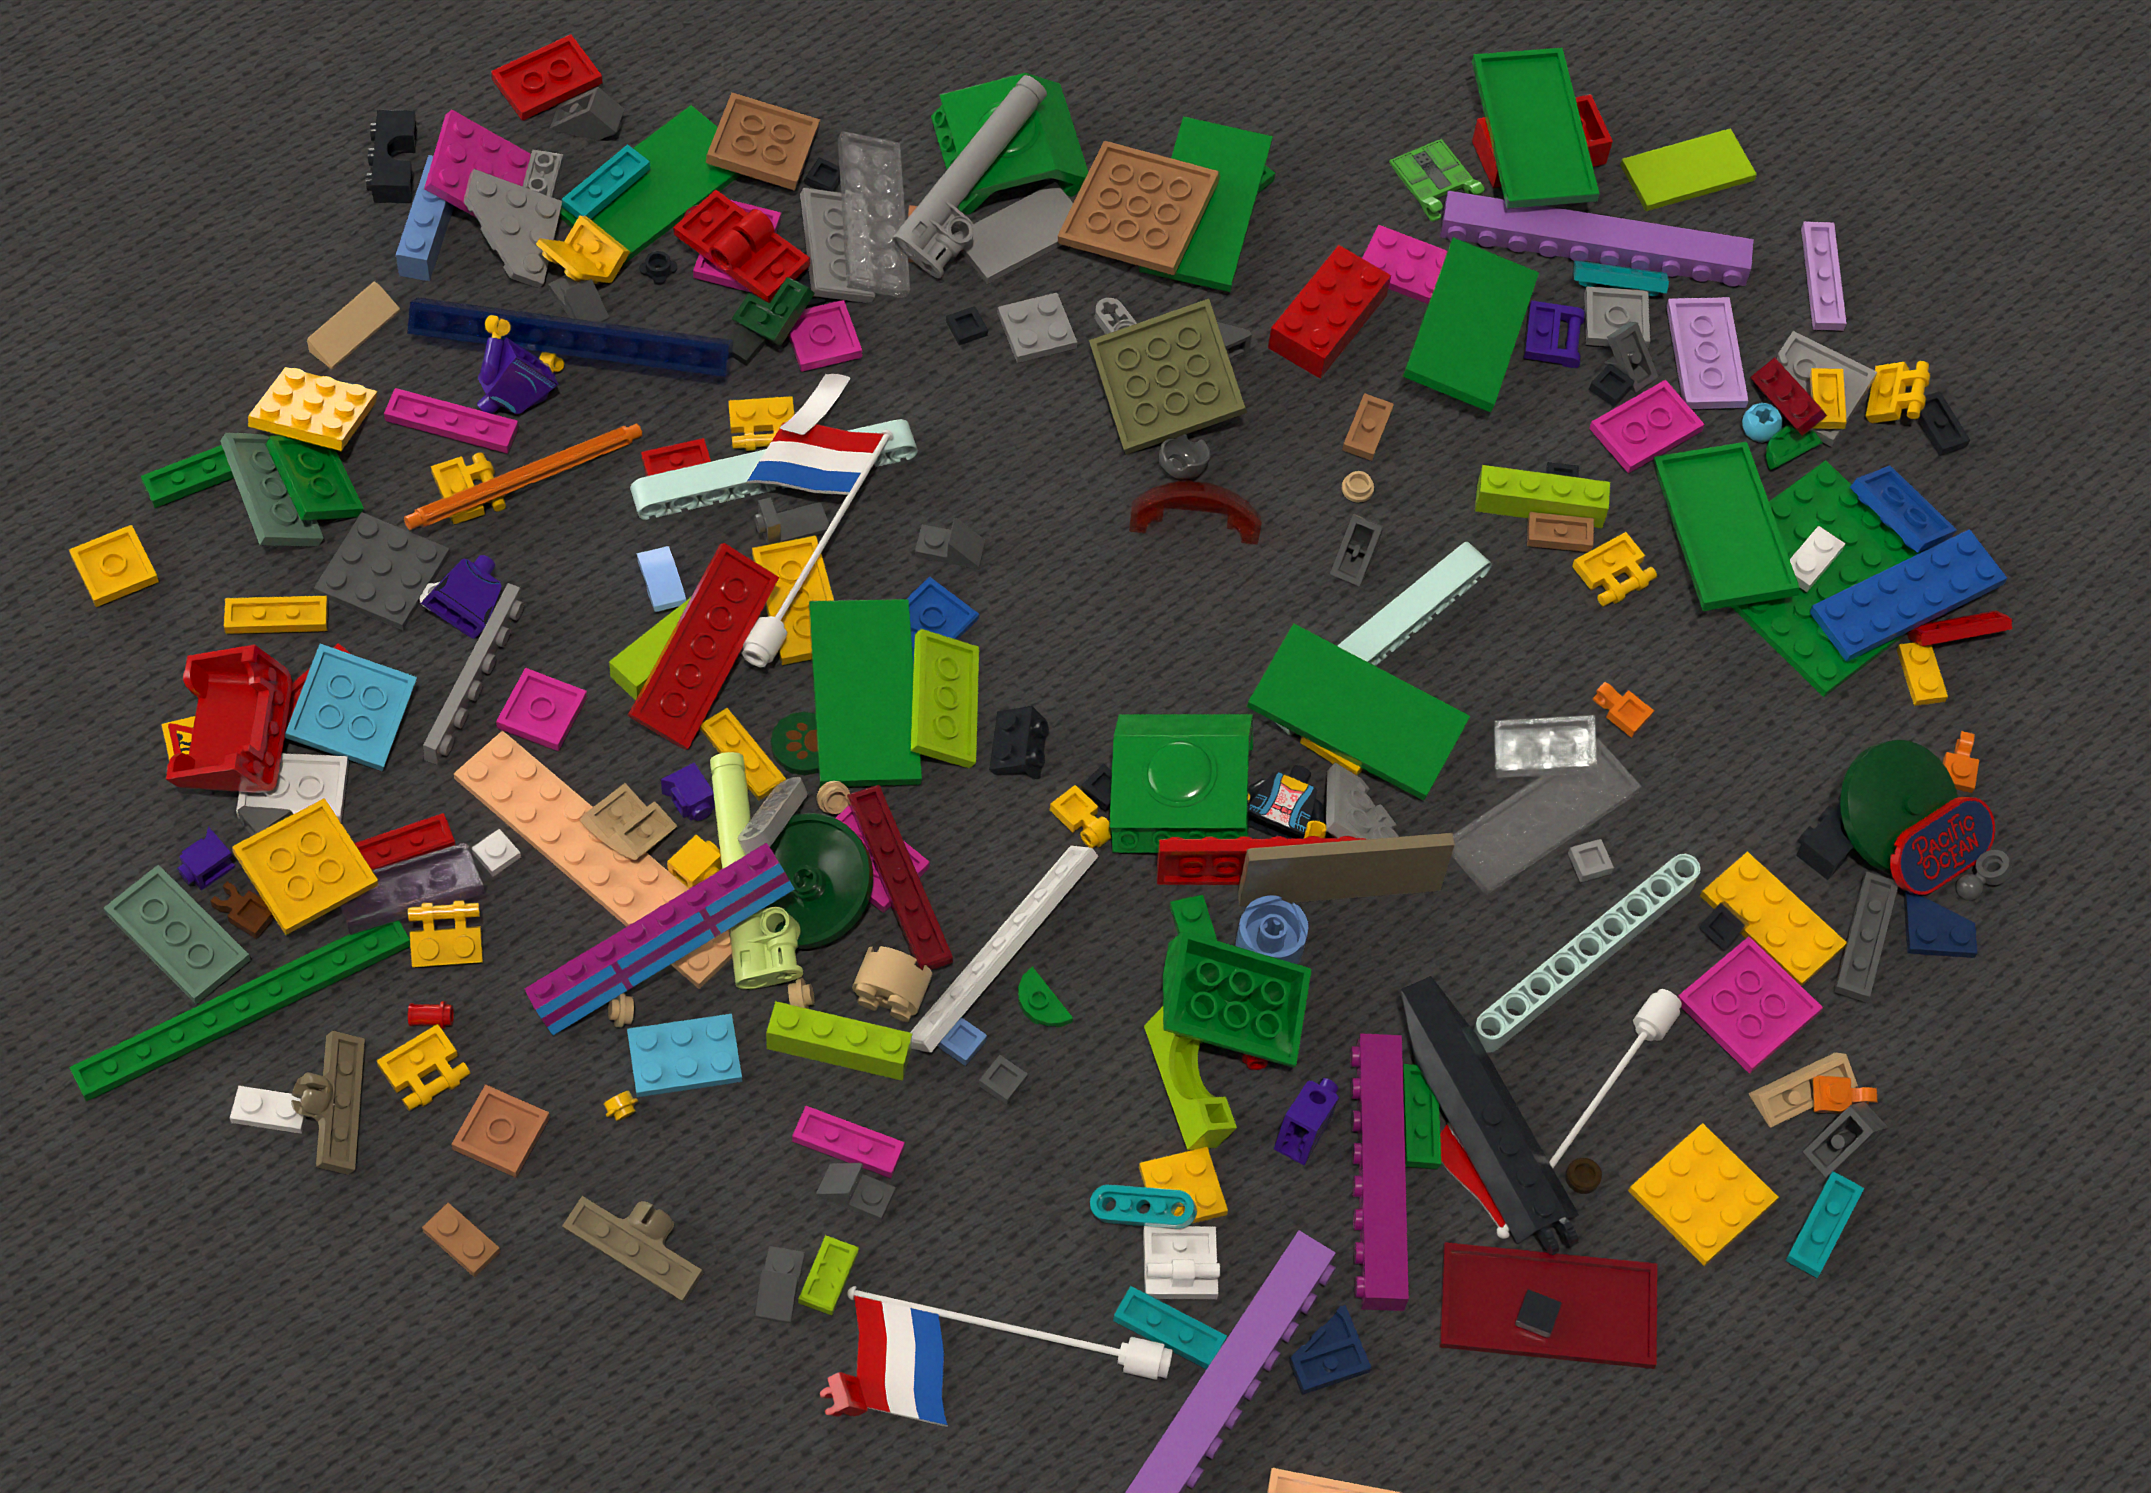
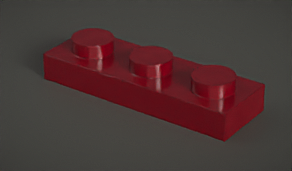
[1750,357,1827,436]

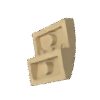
[580,783,677,860]

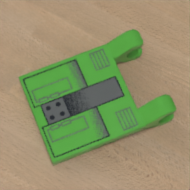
[1389,139,1484,222]

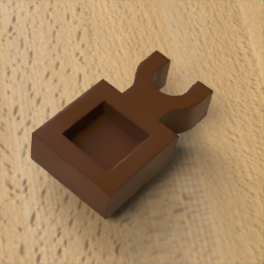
[210,881,274,939]

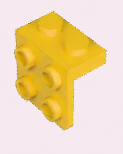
[536,215,630,284]

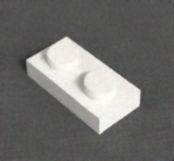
[1790,526,1845,592]
[230,1086,306,1134]

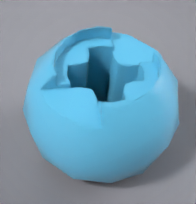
[1742,403,1782,443]

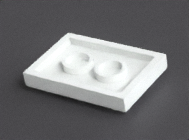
[236,753,349,823]

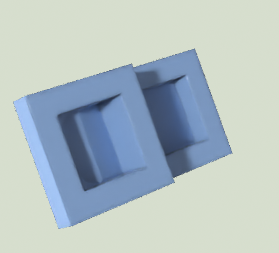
[637,546,686,612]

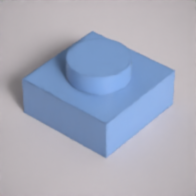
[938,1017,987,1066]

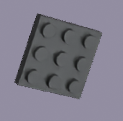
[314,512,450,630]

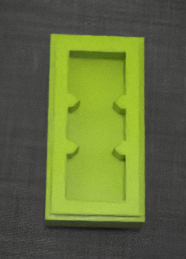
[798,1235,859,1315]

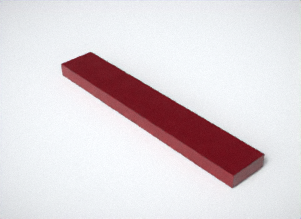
[847,785,953,971]

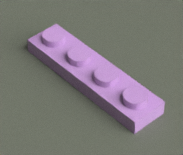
[1801,222,1846,331]

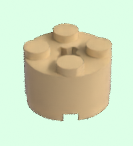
[852,946,933,1022]

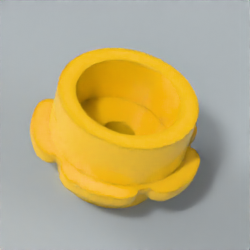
[604,1091,638,1121]

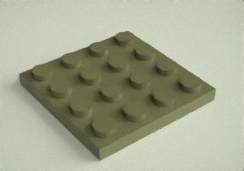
[1089,299,1247,455]

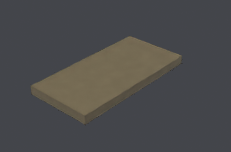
[1238,833,1455,907]

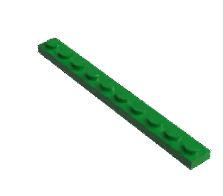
[69,913,410,1102]

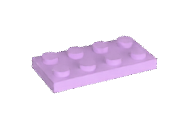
[1666,297,1748,409]

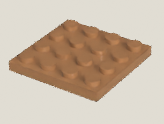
[1057,141,1220,275]

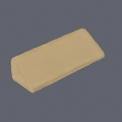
[307,281,400,369]
[1749,1053,1858,1127]

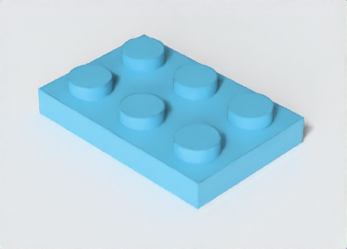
[627,1014,742,1097]

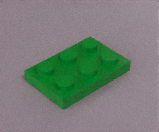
[265,436,364,521]

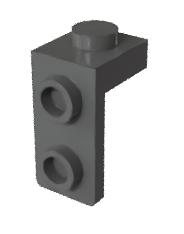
[754,497,830,545]

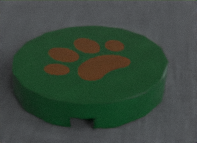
[770,711,819,776]

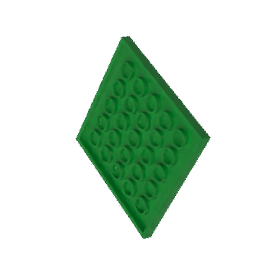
[1732,460,1922,697]

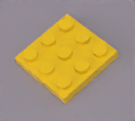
[248,367,377,451]
[232,798,378,935]
[1628,1123,1779,1266]

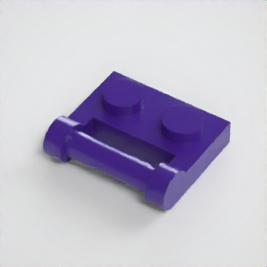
[1524,300,1585,368]

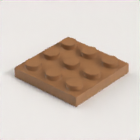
[705,93,820,190]

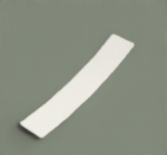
[780,374,850,435]

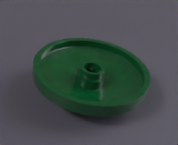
[1840,740,1958,874]
[763,813,873,949]

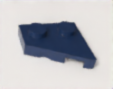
[1903,890,1977,958]
[1289,1305,1371,1395]

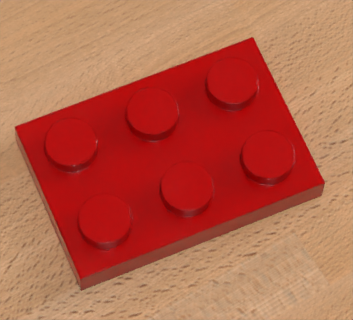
[491,34,603,121]

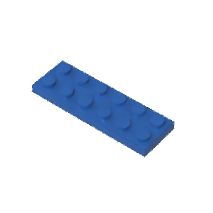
[1810,529,2007,662]

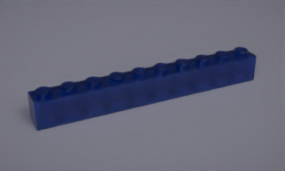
[407,297,734,377]

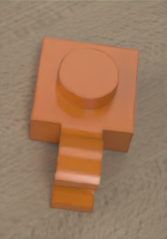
[1592,682,1654,738]
[1943,731,1979,793]
[1813,1075,1877,1114]

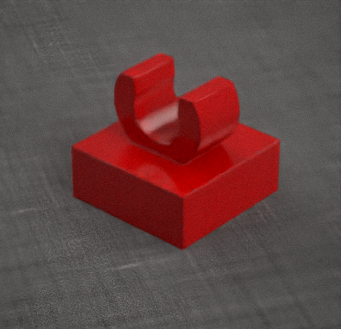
[820,1372,868,1417]

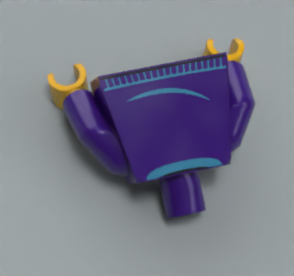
[477,315,564,414]

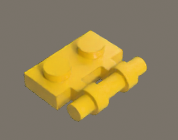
[1866,361,1930,423]
[728,396,794,451]
[431,452,506,524]
[1572,532,1657,606]
[408,900,483,967]
[377,1024,471,1111]

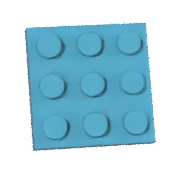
[285,644,417,771]

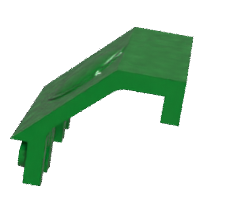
[931,73,1088,215]
[1110,714,1254,853]

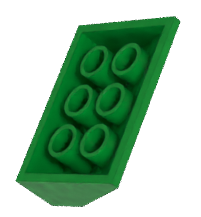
[1163,931,1312,1068]

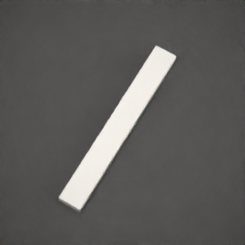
[910,846,1098,1052]

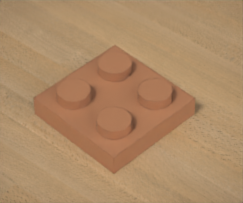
[452,1085,550,1178]

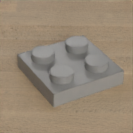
[1584,287,1650,348]
[997,293,1077,363]

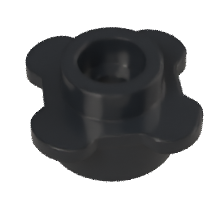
[639,251,677,284]

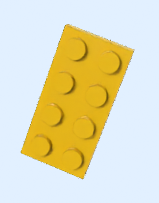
[752,536,834,665]
[1700,851,1847,986]

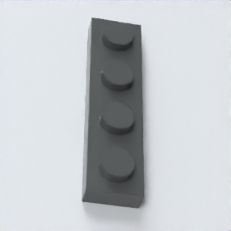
[1834,872,1898,1003]

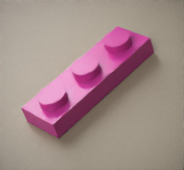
[792,1106,905,1178]

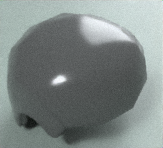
[1159,434,1211,480]

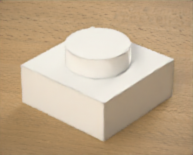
[472,829,521,876]

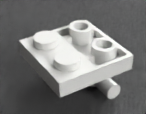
[1143,1226,1220,1299]

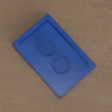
[1850,466,1957,553]

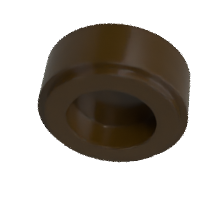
[1565,1158,1602,1194]

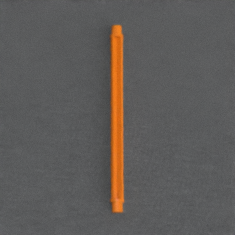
[404,423,642,530]

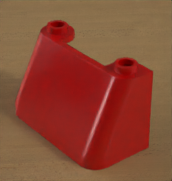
[166,644,292,793]

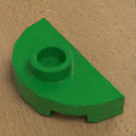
[1766,425,1823,470]
[1018,966,1073,1028]

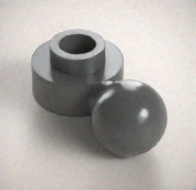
[1956,850,2012,901]

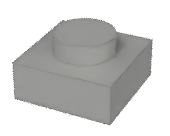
[1568,839,1614,882]

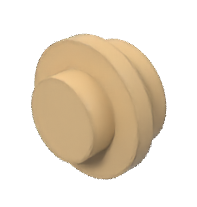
[1342,471,1374,502]
[816,781,850,814]
[788,978,814,1009]
[608,993,634,1028]

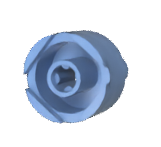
[1235,895,1308,964]

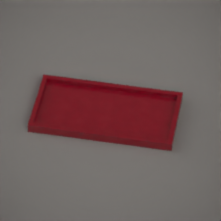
[1439,1242,1658,1369]

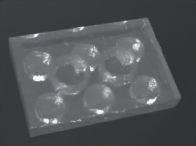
[1495,715,1598,778]

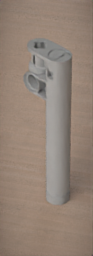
[892,75,1047,278]

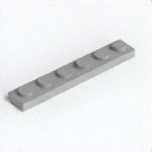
[423,583,524,764]

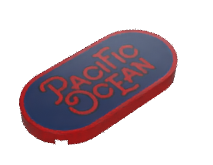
[1890,797,1995,895]

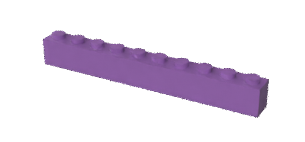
[1440,191,1754,286]
[1125,1230,1336,1493]

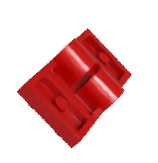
[673,190,810,303]

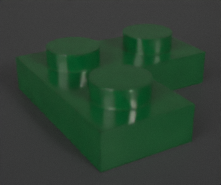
[732,277,815,346]

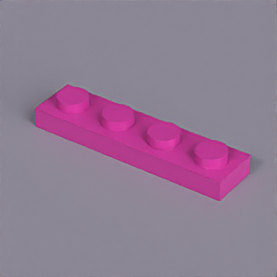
[384,388,519,454]

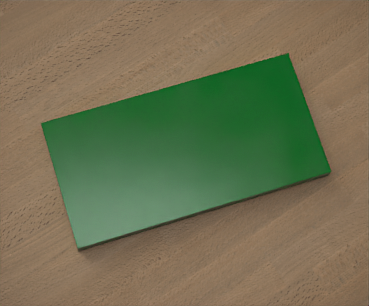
[1472,48,1600,209]
[559,105,742,266]
[1139,116,1273,292]
[1402,237,1539,413]
[1653,442,1800,611]
[808,599,922,787]
[1247,623,1470,801]

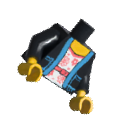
[1248,765,1327,839]

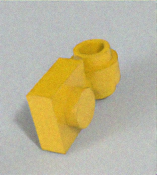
[1050,785,1112,848]

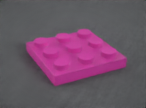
[424,109,531,218]
[1678,936,1823,1074]

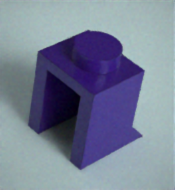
[661,762,715,821]
[177,826,235,891]

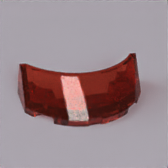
[1129,481,1262,545]

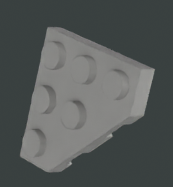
[464,169,562,287]
[1777,331,1877,447]
[1326,763,1399,839]

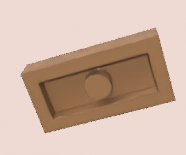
[1342,393,1394,461]
[1527,512,1594,552]
[422,1203,500,1277]

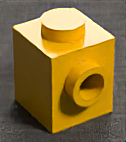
[667,835,722,889]

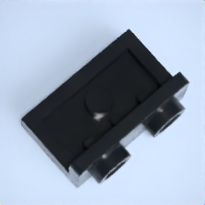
[989,706,1049,780]

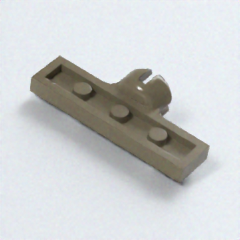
[291,1031,365,1175]
[562,1196,704,1303]

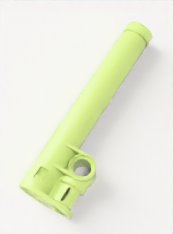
[710,752,803,989]

